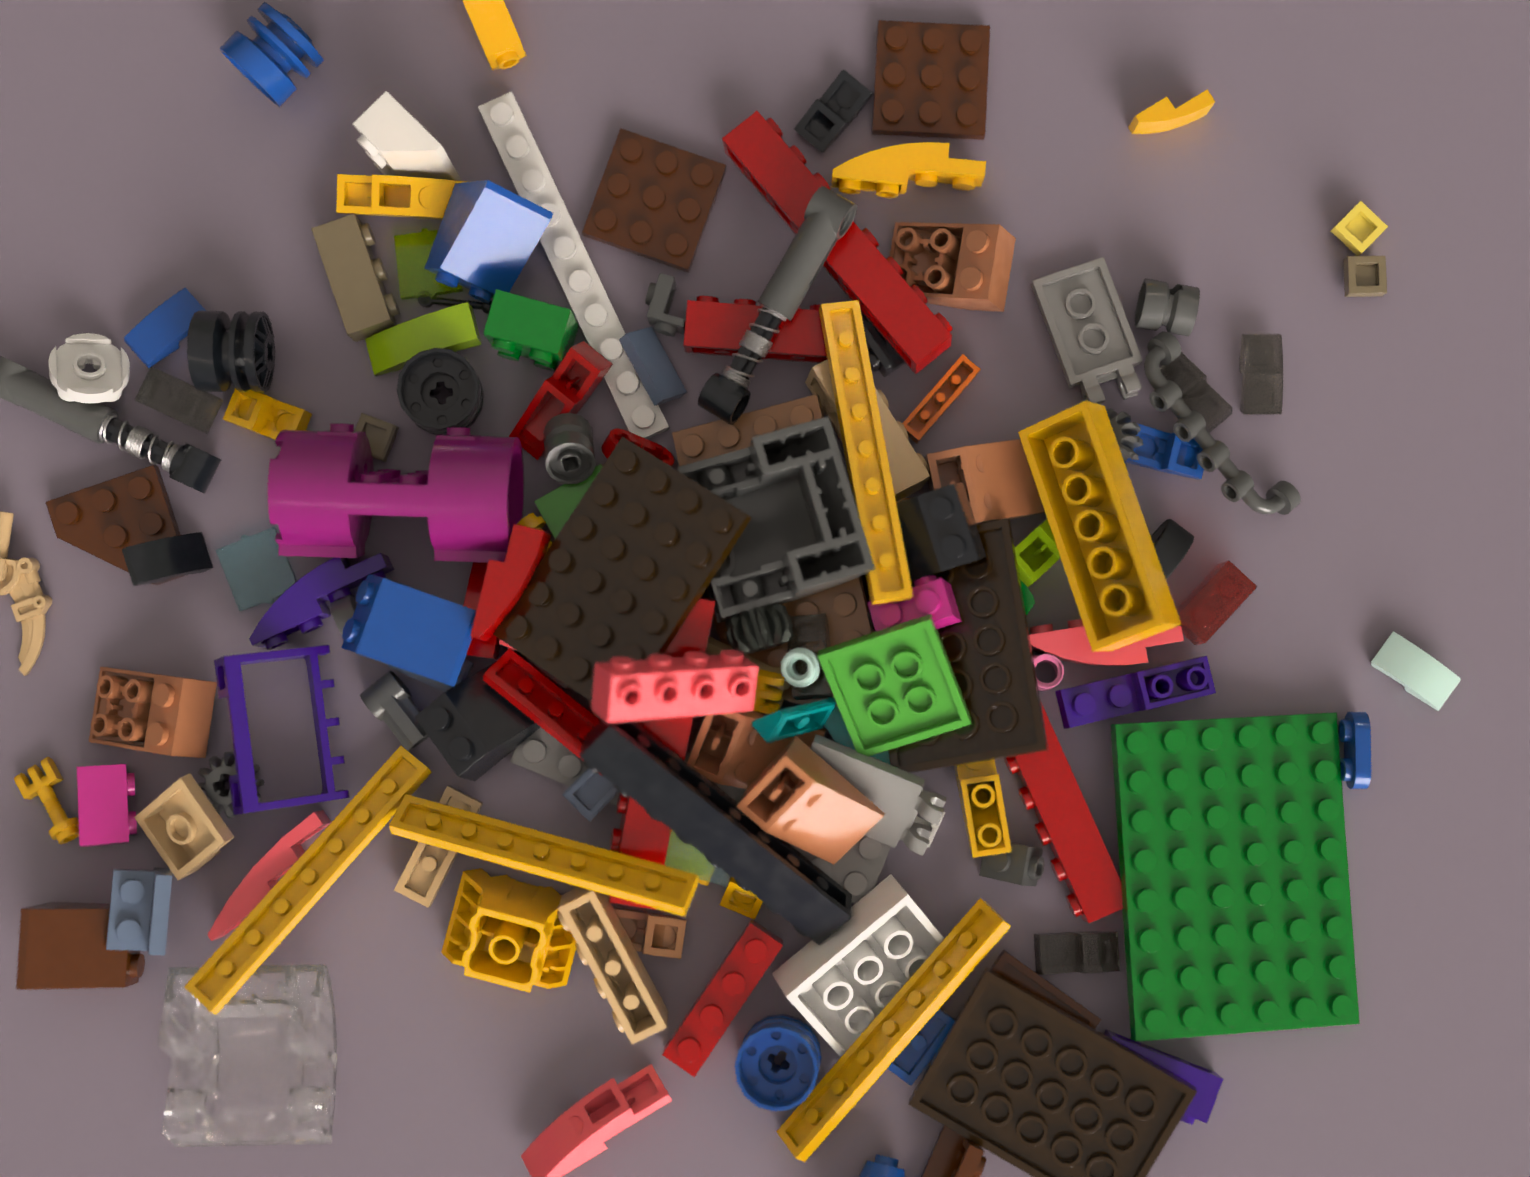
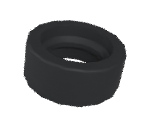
[1151,519,1194,580]

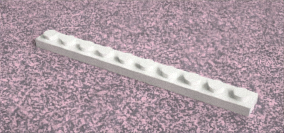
[478,91,670,439]

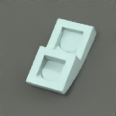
[1371,631,1461,711]

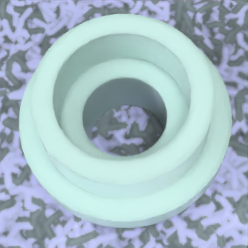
[781,648,820,687]

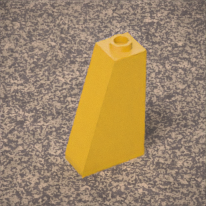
[462,0,526,70]

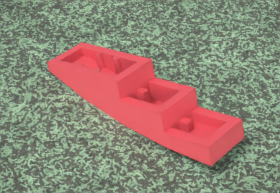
[207,810,331,941]

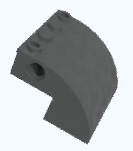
[677,416,875,623]

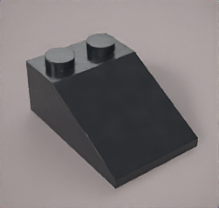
[896,482,986,581]
[415,650,540,781]

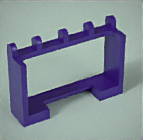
[214,645,350,815]

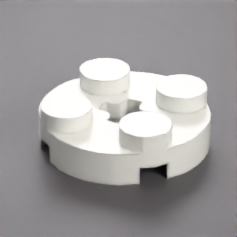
[48,333,130,403]

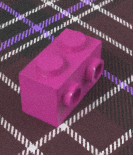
[867,575,962,631]
[77,764,137,847]

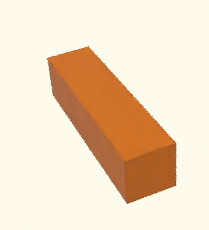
[902,354,981,444]

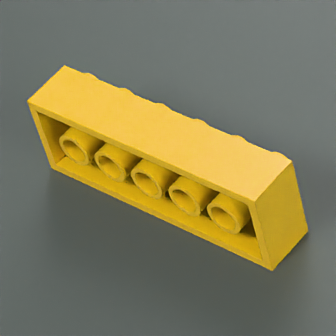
[1018,400,1181,651]

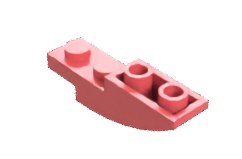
[1029,619,1184,666]
[521,1064,672,1177]

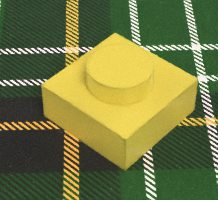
[1331,201,1388,256]

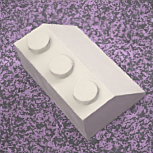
[353,91,461,181]

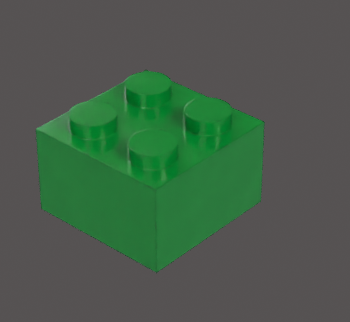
[483,289,579,371]

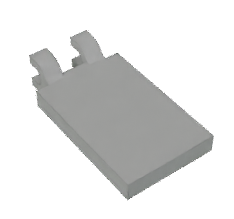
[1031,257,1143,405]
[810,734,947,856]

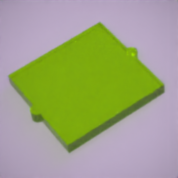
[394,228,463,300]

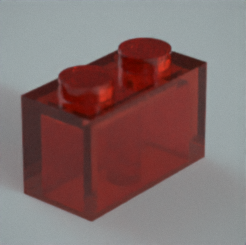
[1176,560,1258,645]

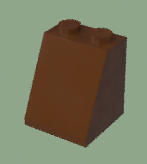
[16,902,145,990]

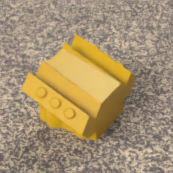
[441,868,577,993]

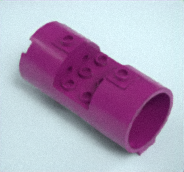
[267,423,525,563]

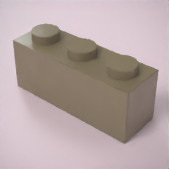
[311,214,400,342]

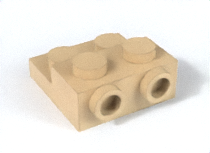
[134,773,234,881]

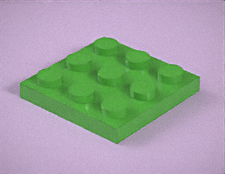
[817,614,971,757]

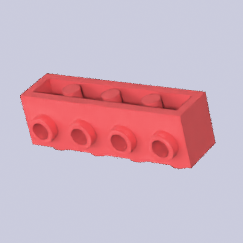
[591,649,758,723]

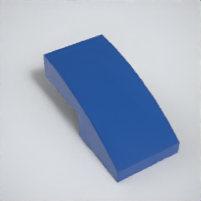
[124,287,206,369]
[1126,423,1204,479]

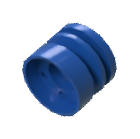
[219,2,324,107]
[735,1014,822,1111]

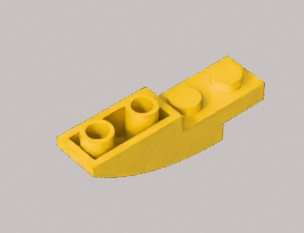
[831,142,986,198]
[336,174,468,220]
[954,759,1012,858]

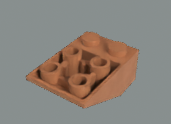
[890,222,1016,312]
[925,439,1045,524]
[89,666,217,758]
[687,711,826,789]
[736,736,885,864]

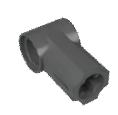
[360,670,429,751]

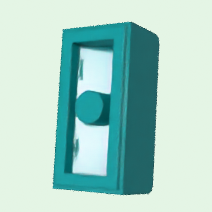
[751,697,836,743]

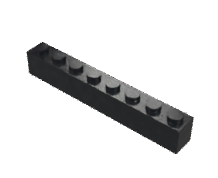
[579,719,852,945]

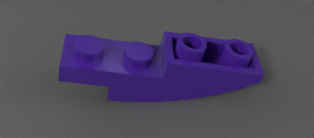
[249,553,394,650]
[1055,656,1216,729]

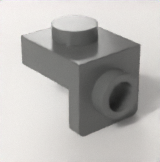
[645,273,686,337]
[979,842,1045,886]

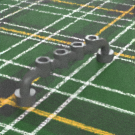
[1144,331,1301,515]

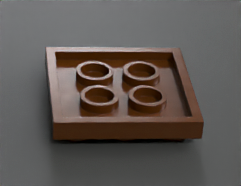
[872,20,990,140]
[582,128,727,273]

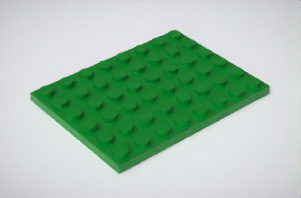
[1110,712,1360,1042]

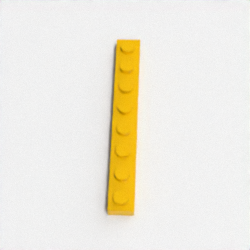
[819,300,913,605]
[184,745,432,1015]
[389,794,698,916]
[776,898,1011,1162]

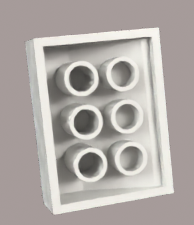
[772,874,945,1057]

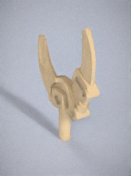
[0,511,52,676]

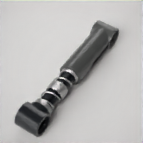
[698,186,858,425]
[0,356,221,494]

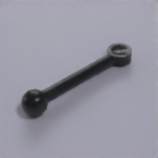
[418,291,493,314]

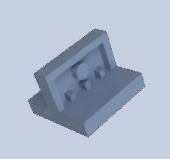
[106,867,172,955]

